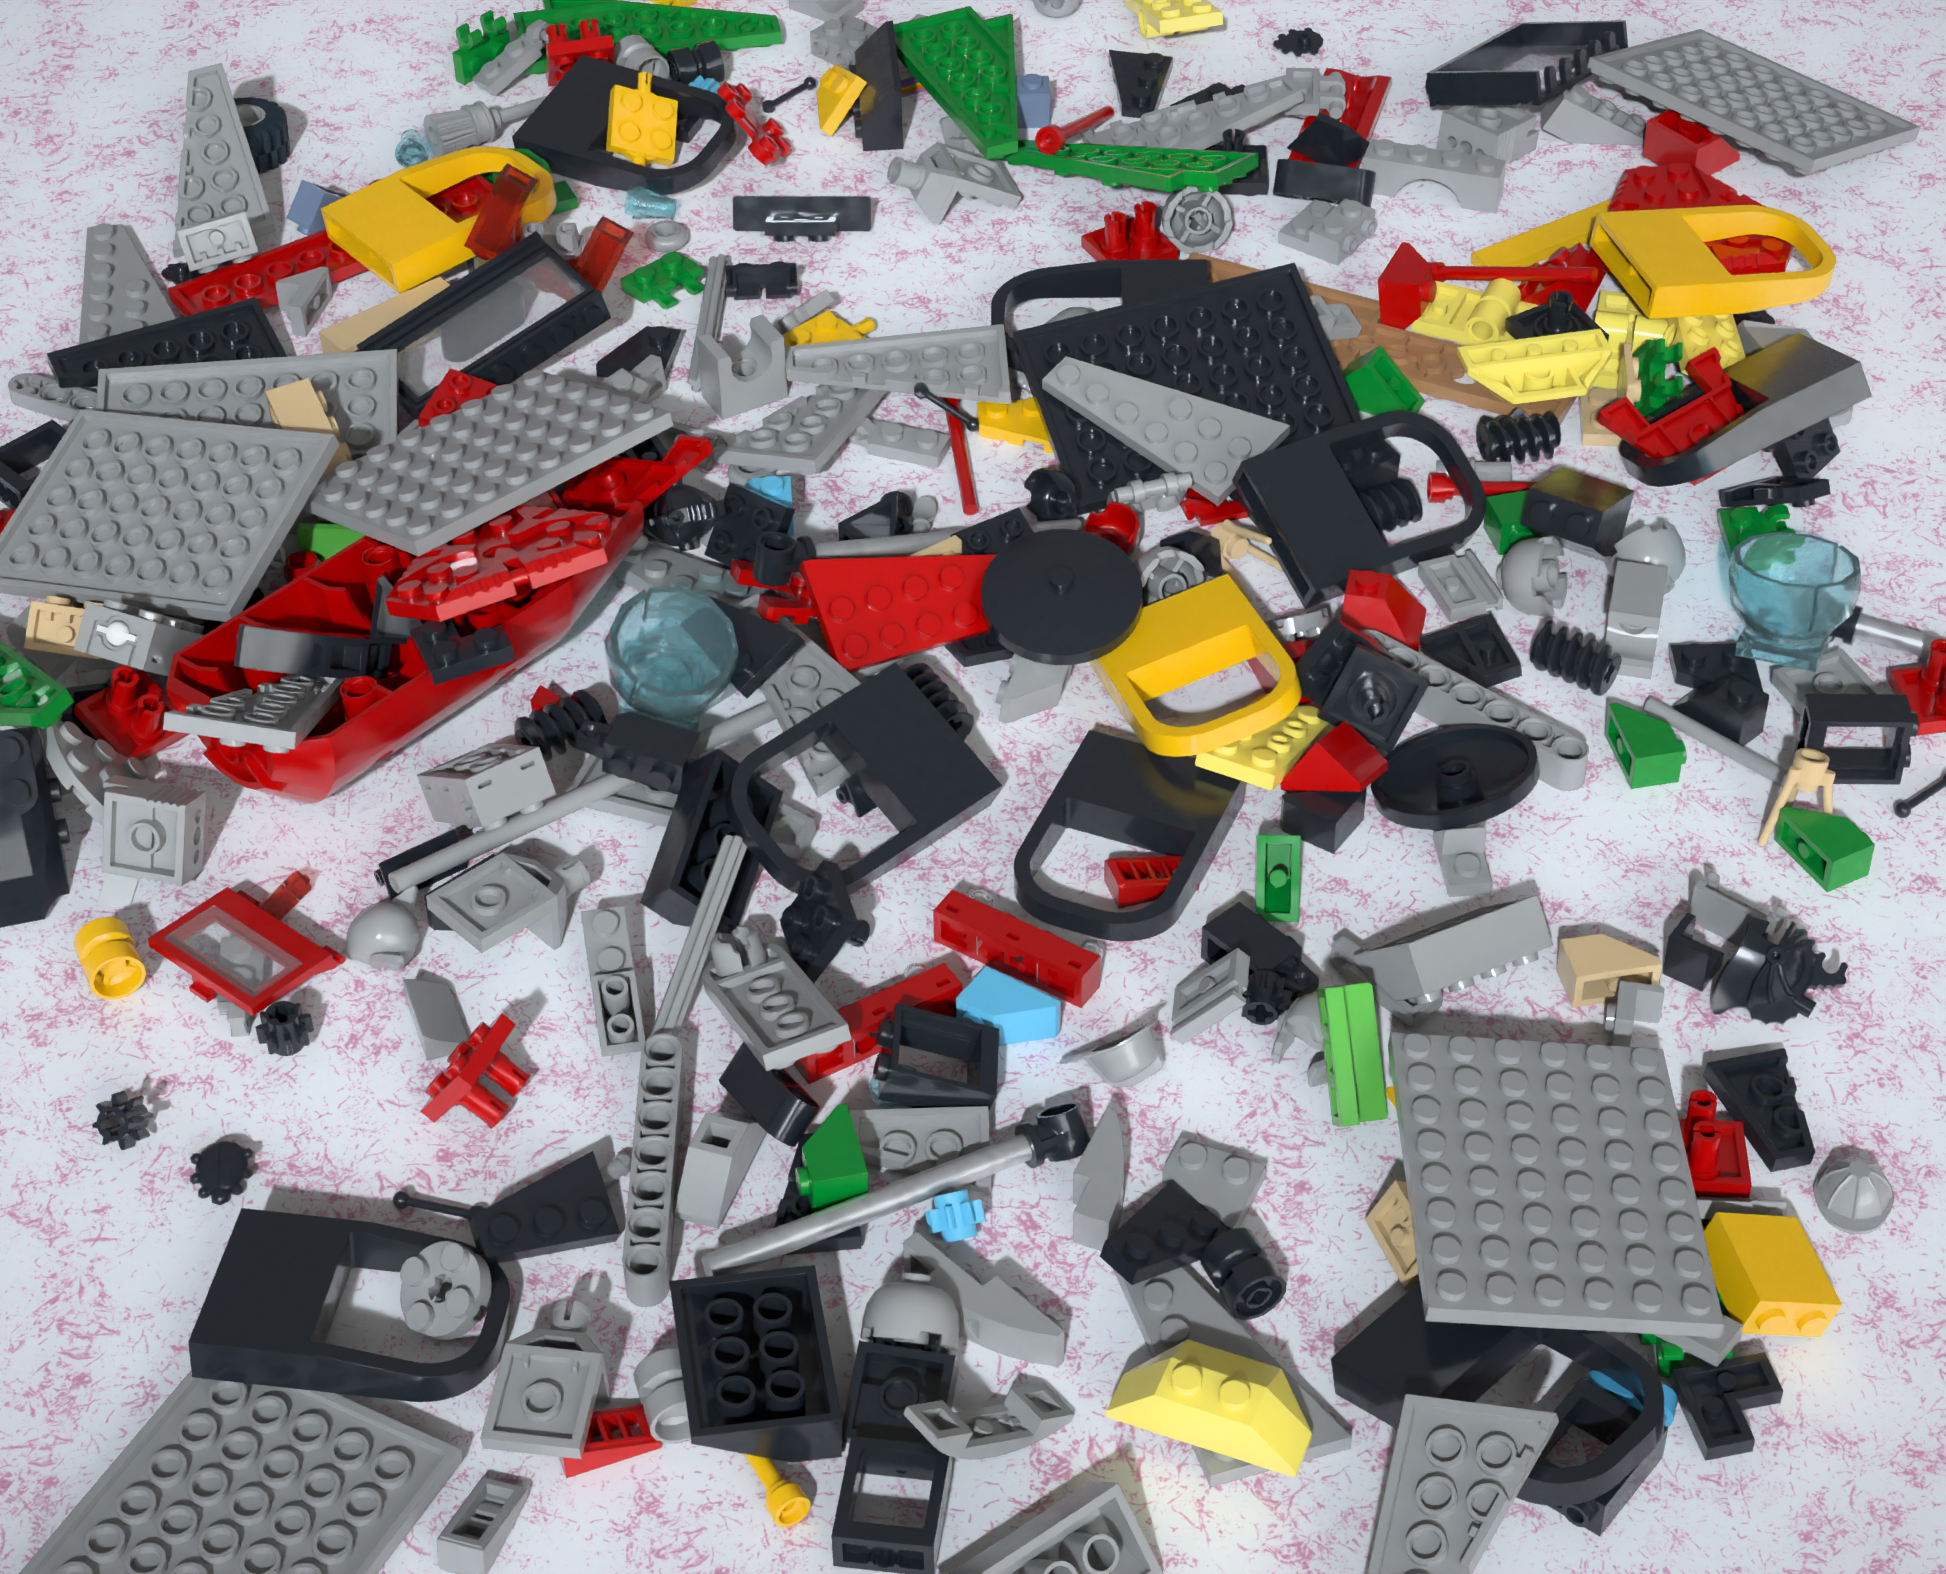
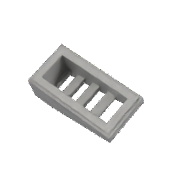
[437,1477,528,1574]

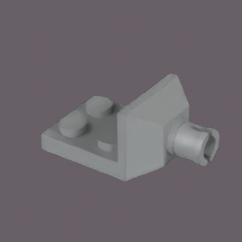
[887,142,1021,225]
[426,852,590,953]
[480,1300,611,1459]

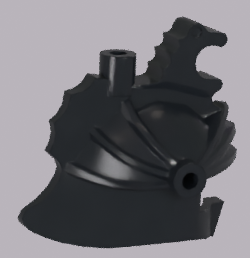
[642,479,727,552]
[1711,917,1848,1025]

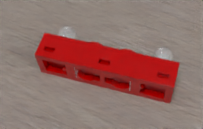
[933,890,1104,1008]
[793,962,963,1084]

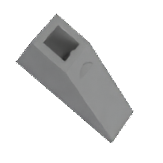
[1541,85,1647,146]

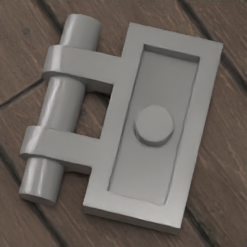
[1285,68,1346,119]
[1107,472,1192,516]

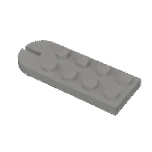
[701,925,852,1071]

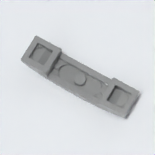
[903,1383,1075,1460]

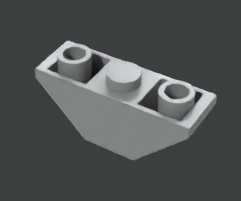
[995,653,1072,723]
[674,1111,766,1229]

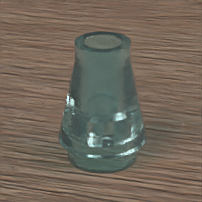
[395,129,429,168]
[625,185,677,220]

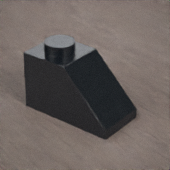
[1673,676,1770,747]

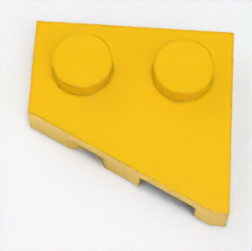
[816,64,867,137]
[977,397,1053,453]

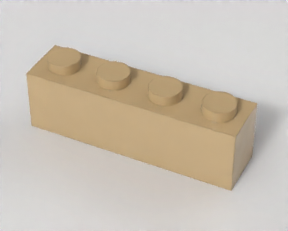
[319,276,451,357]
[265,378,352,521]

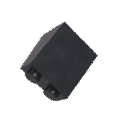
[1521,467,1634,562]

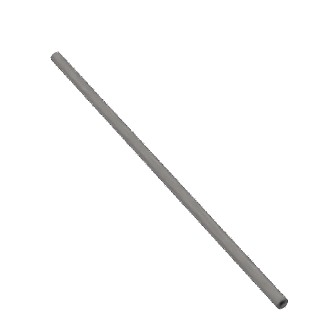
[388,653,919,893]

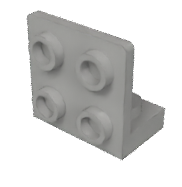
[176,209,259,273]

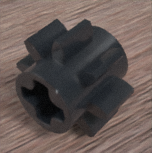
[1241,970,1292,1025]
[255,1001,314,1056]
[92,1091,154,1150]

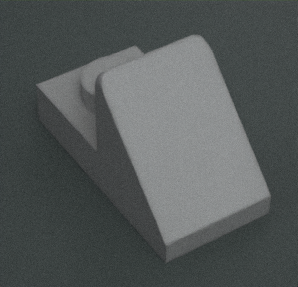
[275,266,333,337]
[1433,827,1492,897]

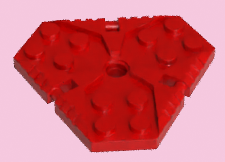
[1589,162,1794,276]
[385,505,627,622]

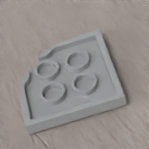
[38,721,149,825]

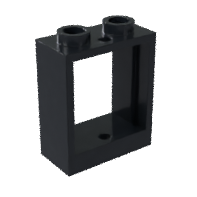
[0,420,68,510]
[1794,694,1918,785]
[873,1003,999,1110]
[1535,1378,1669,1537]
[831,1436,952,1574]

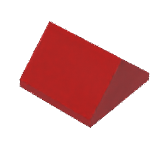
[1280,721,1388,792]

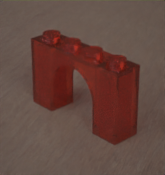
[464,163,634,302]

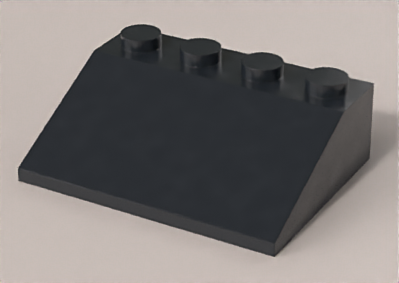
[670,1265,842,1463]

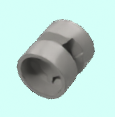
[613,35,670,79]
[633,1348,691,1444]

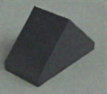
[1280,788,1366,854]

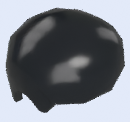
[1024,468,1079,522]

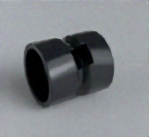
[667,40,725,85]
[1200,1228,1287,1320]

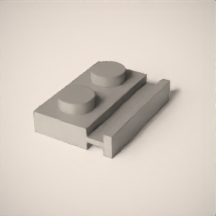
[1418,550,1504,622]
[1170,948,1250,1045]

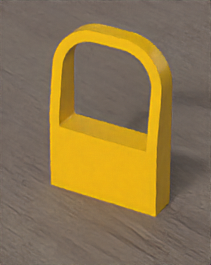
[320,147,557,294]
[1589,205,1836,319]
[1089,573,1302,757]

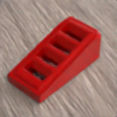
[1104,856,1199,909]
[558,1405,662,1479]

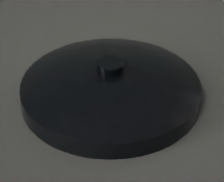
[981,529,1142,665]
[1371,724,1540,830]

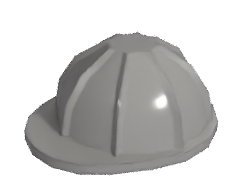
[1813,1155,1895,1234]

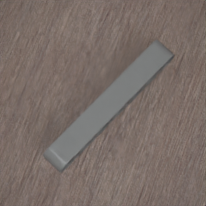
[1361,629,1589,791]
[622,1033,686,1307]

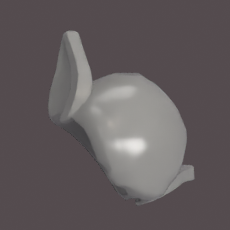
[346,885,419,971]

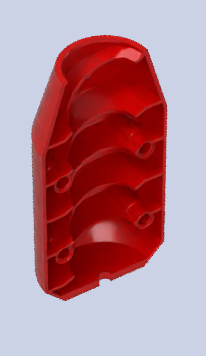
[166,488,644,804]

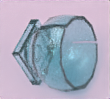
[1728,532,1861,672]
[604,586,738,731]

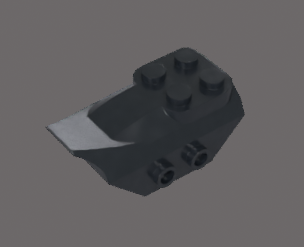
[0,727,70,928]

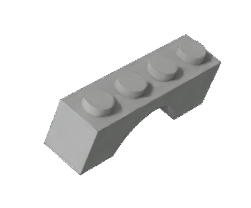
[1363,139,1506,214]

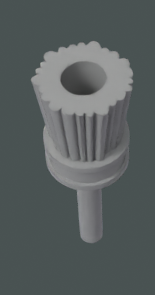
[423,96,547,157]

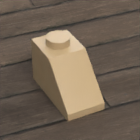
[1556,933,1662,1008]

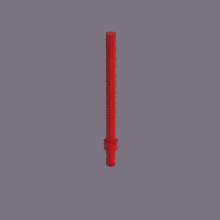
[1428,262,1598,282]
[939,397,978,515]

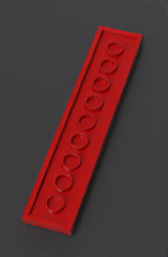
[168,174,511,316]

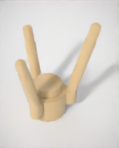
[1209,519,1283,603]
[1758,748,1836,846]

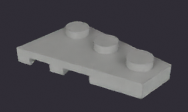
[850,1106,991,1195]

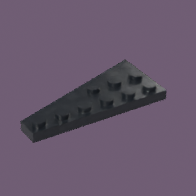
[47,297,287,388]

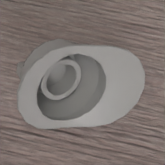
[1059,1019,1163,1087]

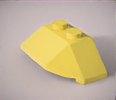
[1457,329,1612,404]
[1106,1339,1312,1478]

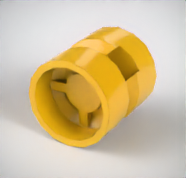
[74,917,146,1000]

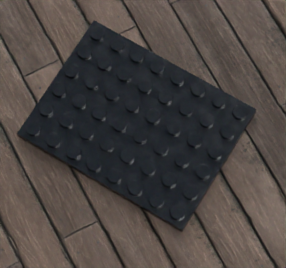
[1012,262,1361,516]

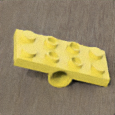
[1125,0,1223,39]
[1411,278,1539,346]
[1592,290,1668,389]
[1662,314,1746,377]
[1195,694,1334,791]

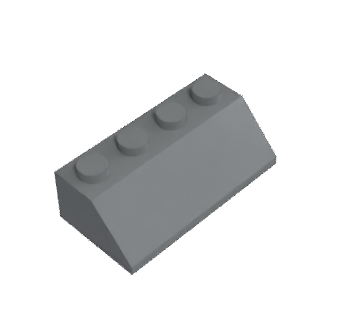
[1353,895,1553,1005]
[949,1481,1164,1574]

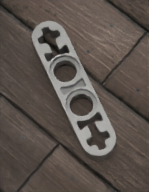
[8,373,97,423]

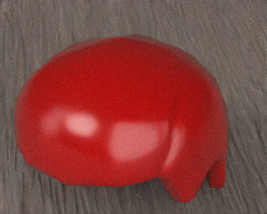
[1082,502,1140,557]

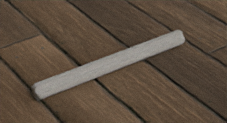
[687,254,729,392]
[649,835,747,1037]

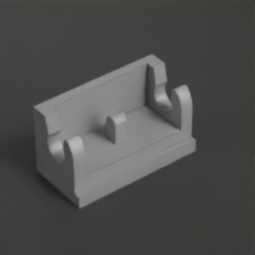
[1689,871,1788,947]

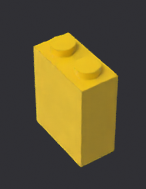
[1704,1212,1842,1337]

